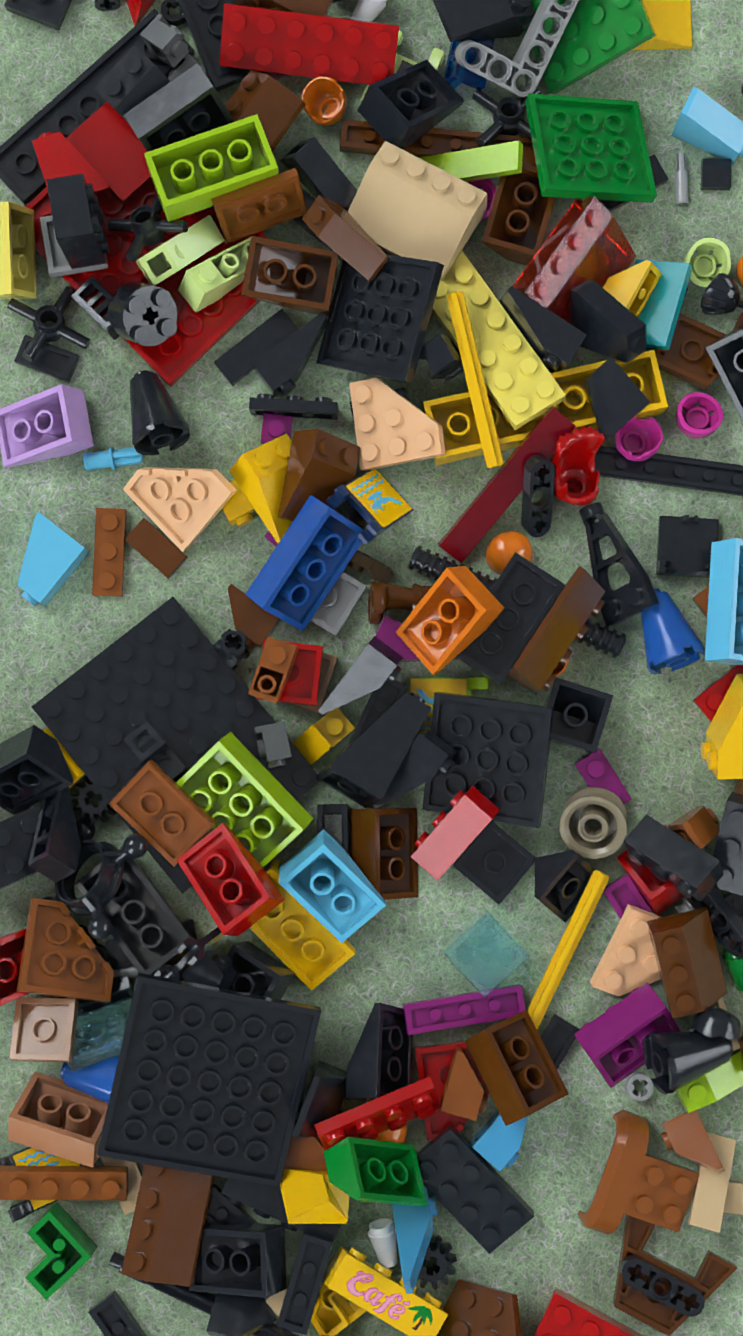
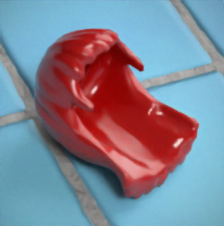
[550,426,605,506]

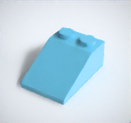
[279,829,386,943]

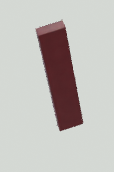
[438,406,576,563]

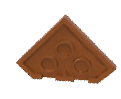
[17,898,114,1003]

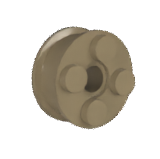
[560,787,628,859]

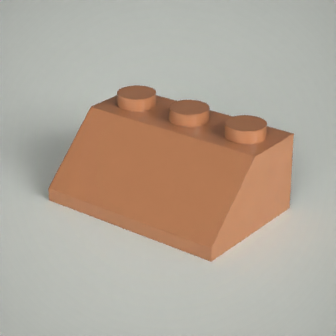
[8,1072,108,1168]

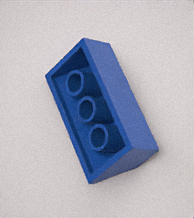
[245,495,364,631]

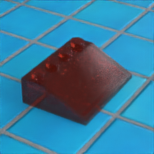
[512,196,636,324]

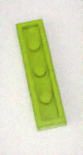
[420,140,523,182]

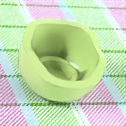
[684,238,731,287]

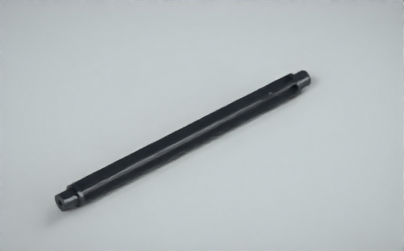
[108,1252,299,1336]

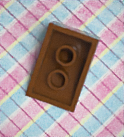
[241,236,339,316]
[278,428,360,522]

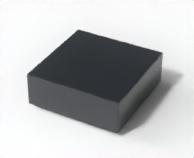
[701,159,731,191]

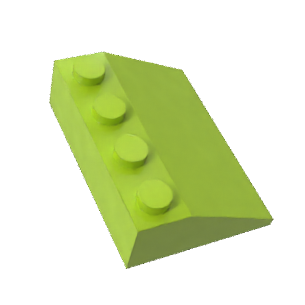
[176,732,314,867]

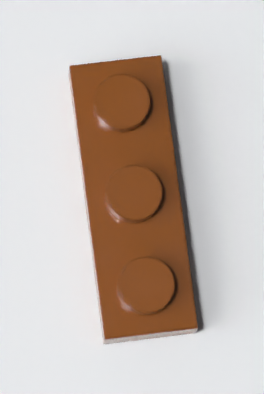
[92,508,127,597]

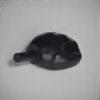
[700,273,743,315]

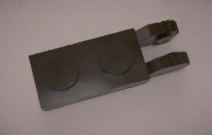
[348,550,393,583]

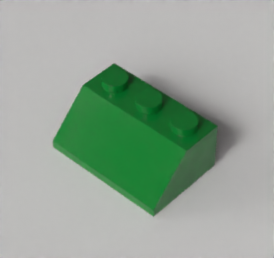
[323,1137,428,1207]

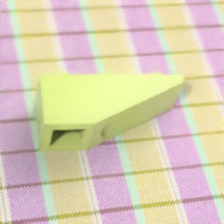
[136,215,225,286]
[178,237,251,312]

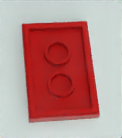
[66,102,152,205]

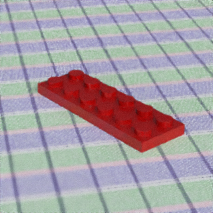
[219,3,399,85]

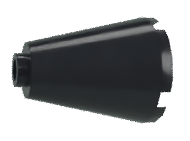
[130,370,190,455]
[643,1032,733,1095]

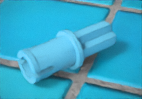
[83,447,143,471]

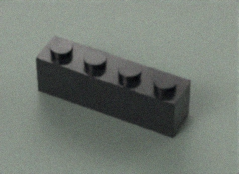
[221,1178,341,1242]

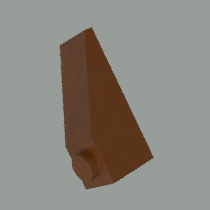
[302,195,389,282]

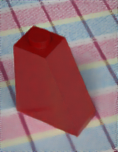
[32,131,114,203]

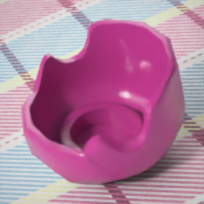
[615,416,663,461]

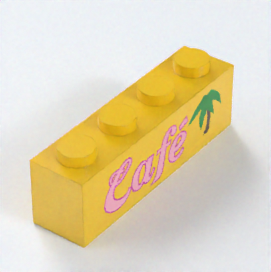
[322,1245,448,1336]

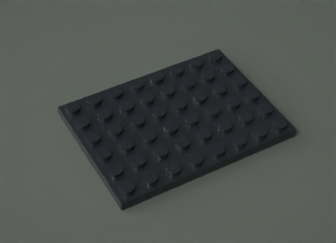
[32,597,320,894]

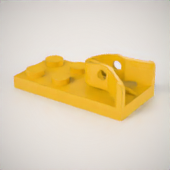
[250,858,356,991]

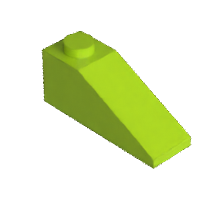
[676,1048,743,1113]

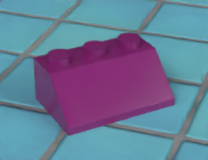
[574,983,681,1088]

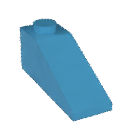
[471,1110,528,1172]
[392,1186,438,1294]

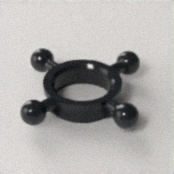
[42,819,148,940]

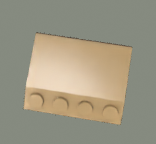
[348,141,487,281]

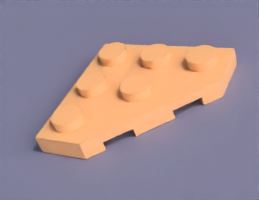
[349,377,446,471]
[123,467,237,552]
[590,904,662,997]

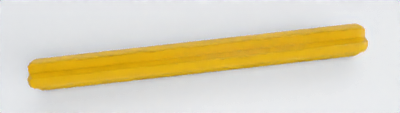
[447,291,504,468]
[527,870,609,1030]

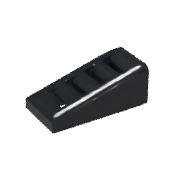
[71,276,120,340]

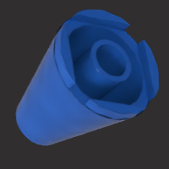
[641,589,705,674]
[61,1051,120,1104]

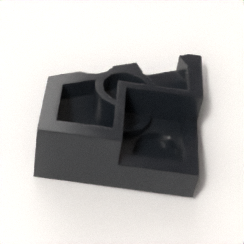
[585,357,650,443]

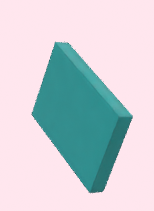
[634,259,693,350]

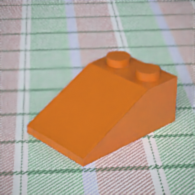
[396,566,504,675]

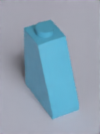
[671,86,743,164]
[17,512,89,606]

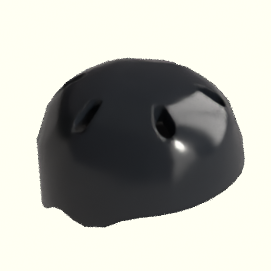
[689,1006,741,1040]

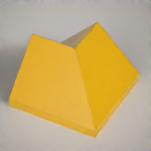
[280,1168,350,1224]

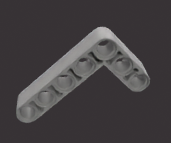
[455,0,579,97]

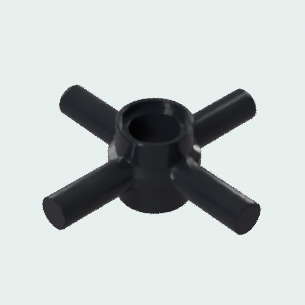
[472,87,541,147]
[107,194,189,262]
[7,286,91,362]

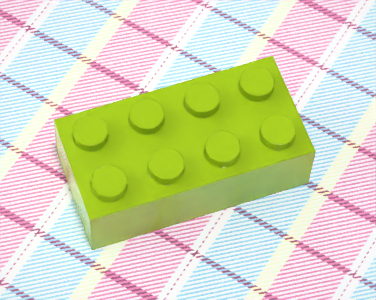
[144,114,279,222]

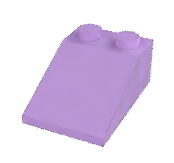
[0,384,94,468]

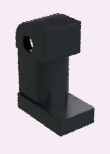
[419,334,464,381]

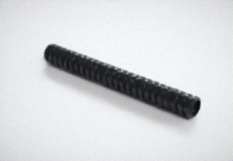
[408,545,626,658]

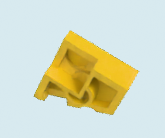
[311,1283,366,1336]

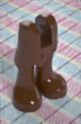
[368,582,432,624]

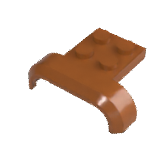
[578,1109,699,1235]

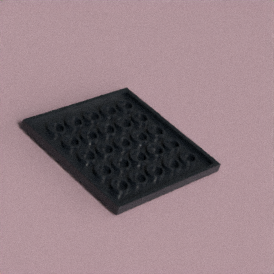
[97,973,321,1187]

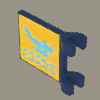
[326,469,414,545]

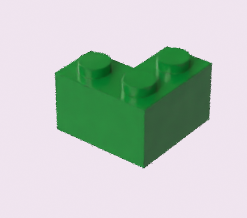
[25,1202,98,1300]

